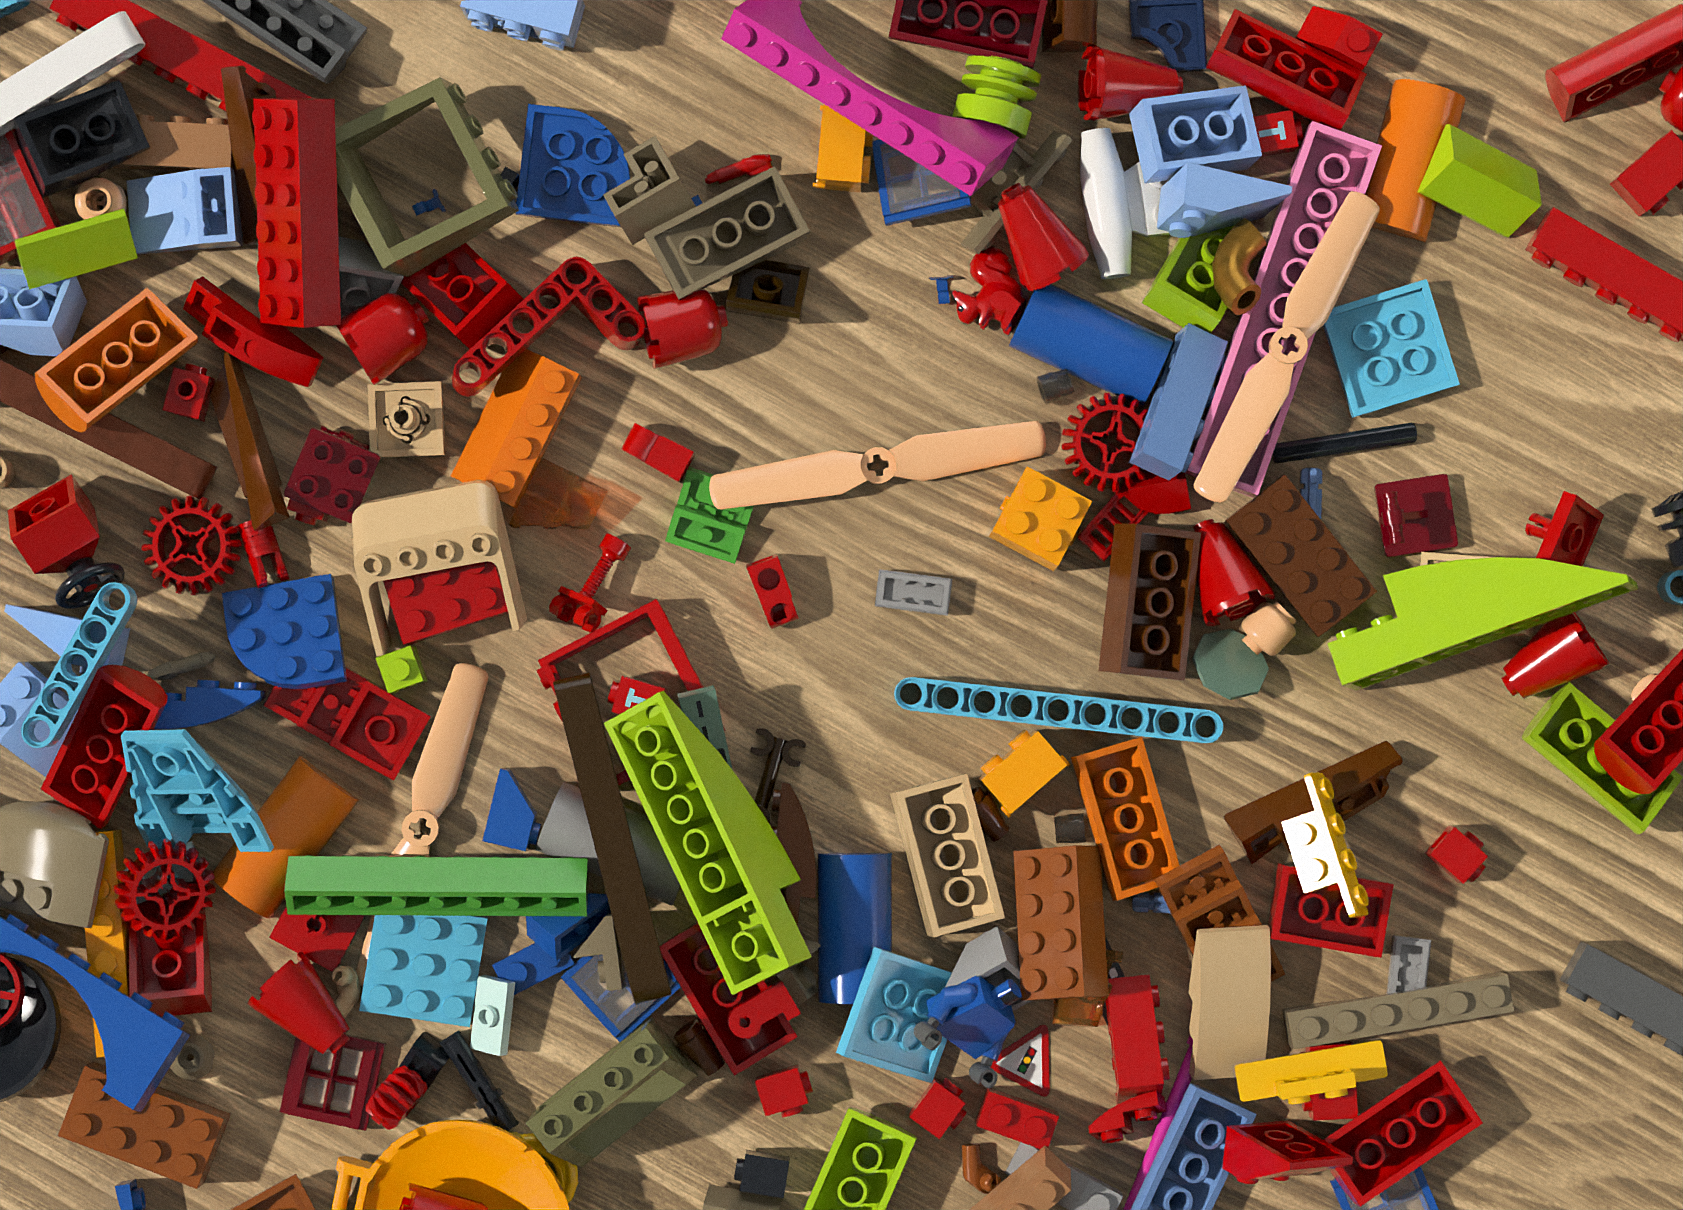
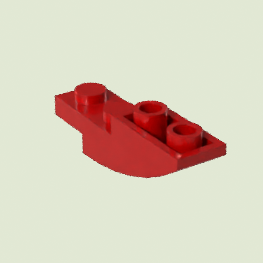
[183,276,324,387]

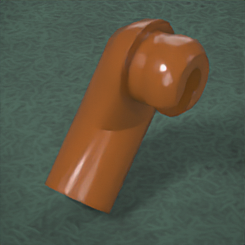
[962,1143,1001,1194]

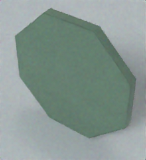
[1192,628,1269,700]

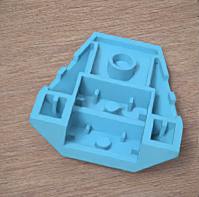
[121,729,274,852]

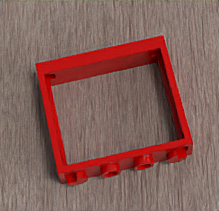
[536,599,726,786]

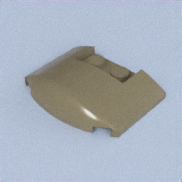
[0,801,109,928]

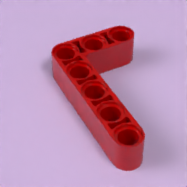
[452,257,645,397]

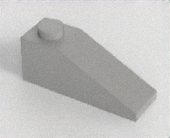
[1005,1142,1123,1210]

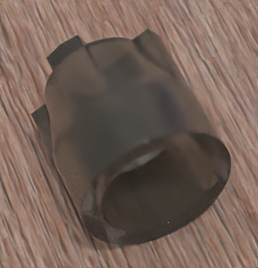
[1036,369,1074,405]
[1054,813,1086,844]

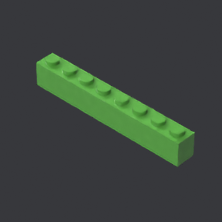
[284,855,589,917]

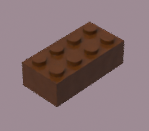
[1225,475,1377,637]
[1098,524,1201,681]

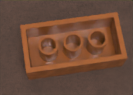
[1013,845,1108,1001]
[58,1061,231,1189]

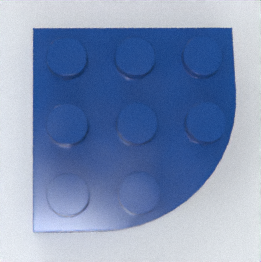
[515,104,630,228]
[222,574,347,689]

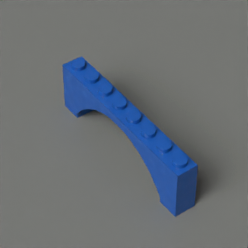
[0,914,190,1112]

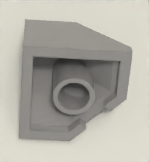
[338,236,404,318]
[945,926,1031,1011]

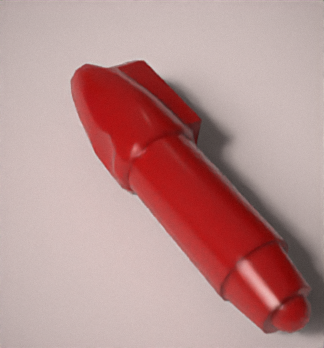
[705,154,773,184]

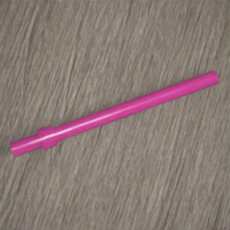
[1123,1035,1193,1210]

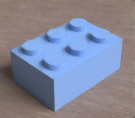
[1129,85,1262,184]

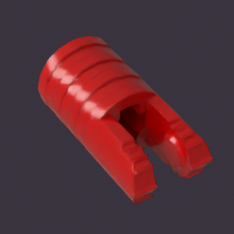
[237,520,289,588]

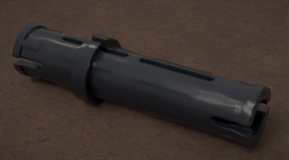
[439,1030,519,1131]

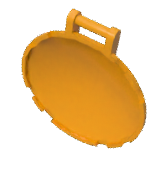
[331,1119,570,1210]

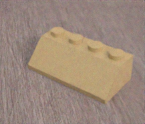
[890,774,1005,937]

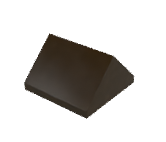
[726,260,810,324]

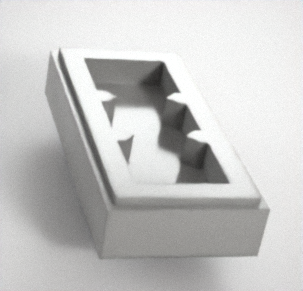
[875,569,953,616]
[1386,935,1431,994]

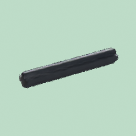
[1272,422,1417,464]

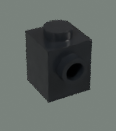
[734,1149,790,1198]

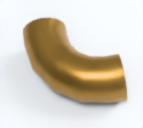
[1212,218,1267,315]

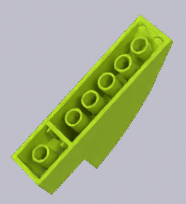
[1327,557,1639,691]
[604,691,812,995]

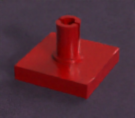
[1525,491,1604,566]
[269,907,366,972]

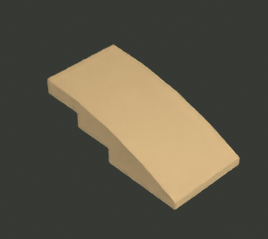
[1188,925,1271,1080]

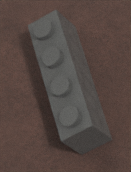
[1560,942,1683,1056]

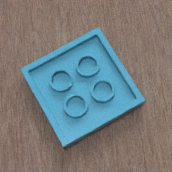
[1323,279,1460,418]
[359,915,488,1027]
[836,947,952,1083]

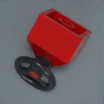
[8,474,125,609]

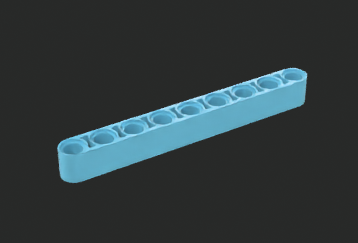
[894,677,1223,743]

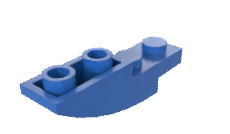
[154,680,266,729]

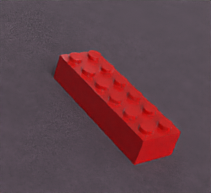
[252,97,341,328]

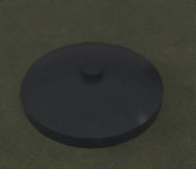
[0,956,61,1102]

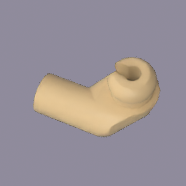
[332,966,362,1019]

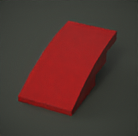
[263,666,431,781]

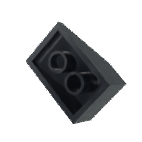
[13,79,150,198]

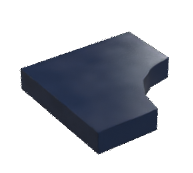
[1129,0,1207,72]

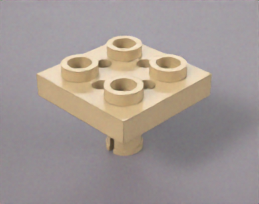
[367,381,445,458]

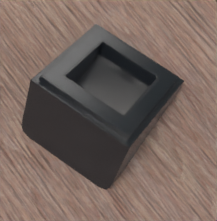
[399,1032,450,1089]

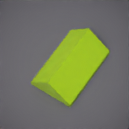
[1418,124,1542,237]
[14,209,138,290]

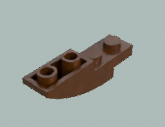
[771,782,816,927]

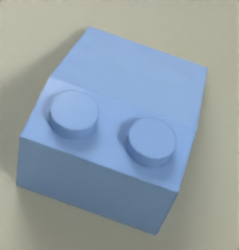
[1157,162,1292,238]
[0,268,87,356]
[4,604,130,674]
[0,662,80,777]

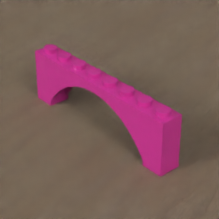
[721,0,1019,196]

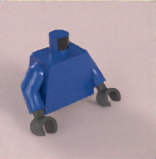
[914,976,1022,1089]

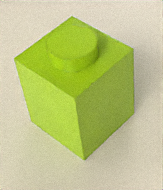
[376,645,428,693]

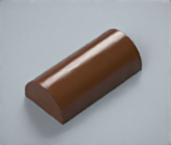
[1042,0,1098,53]

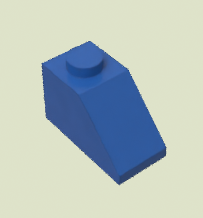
[482,768,542,852]
[526,893,611,961]

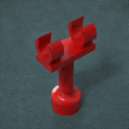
[549,533,631,632]

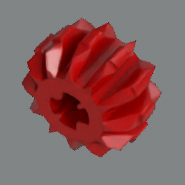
[366,1065,427,1130]

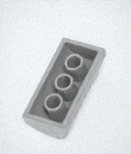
[535,782,681,906]

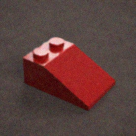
[401,221,523,349]
[129,897,212,1017]
[1222,1120,1353,1184]

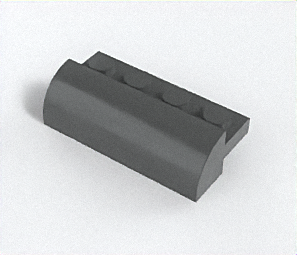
[202,0,367,84]

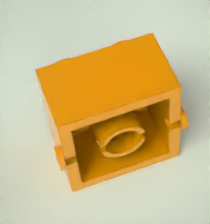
[812,104,873,193]
[989,466,1092,572]
[979,730,1071,818]

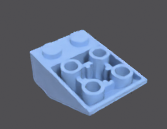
[460,0,585,51]
[127,167,243,254]

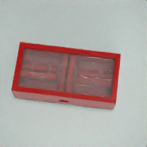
[0,129,61,265]

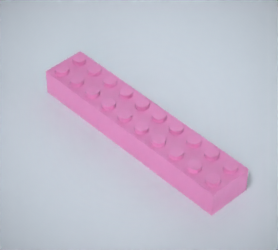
[1184,121,1382,498]

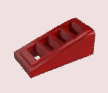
[1076,485,1148,562]

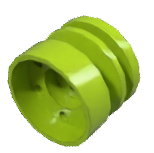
[952,55,1042,139]

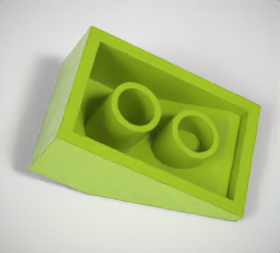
[1142,225,1253,333]

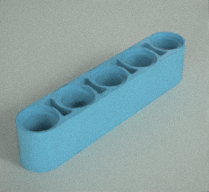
[21,582,137,748]

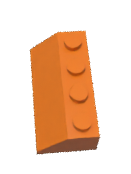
[451,349,582,509]

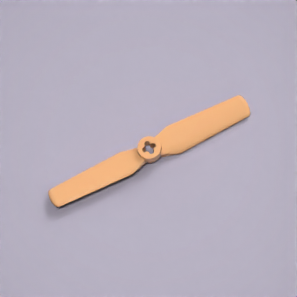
[1194,191,1380,503]
[709,421,1046,510]
[356,663,489,987]

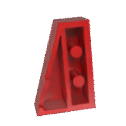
[1105,974,1170,1104]

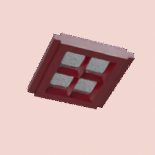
[279,1034,386,1131]

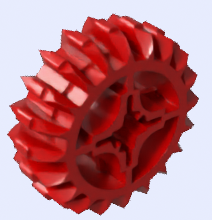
[1061,393,1148,493]
[141,496,243,596]
[113,839,216,940]

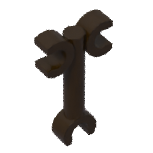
[750,728,806,823]

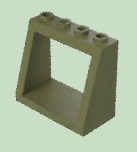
[335,77,519,277]
[526,1016,698,1168]

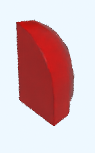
[1128,470,1191,514]

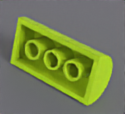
[1522,682,1683,835]
[804,1107,917,1210]

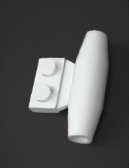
[1080,128,1170,279]

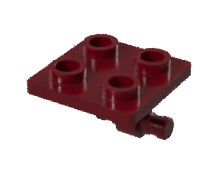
[284,426,380,523]
[1374,474,1458,557]

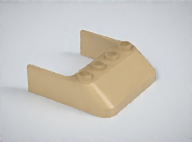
[352,480,527,656]

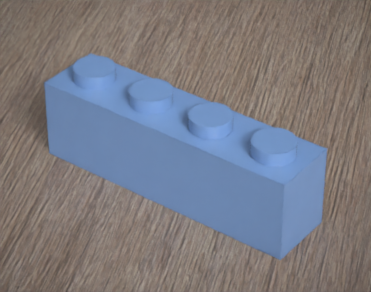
[1129,323,1228,481]

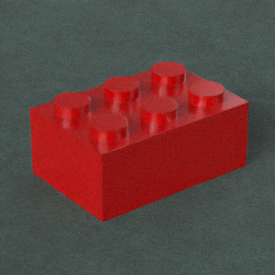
[383,561,508,645]
[1268,863,1394,958]

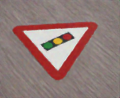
[991,1024,1050,1097]

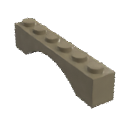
[1282,972,1514,1049]

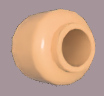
[75,177,127,220]
[1242,601,1297,656]

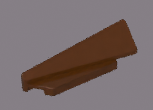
[221,66,276,245]
[210,352,290,531]
[1224,741,1403,864]

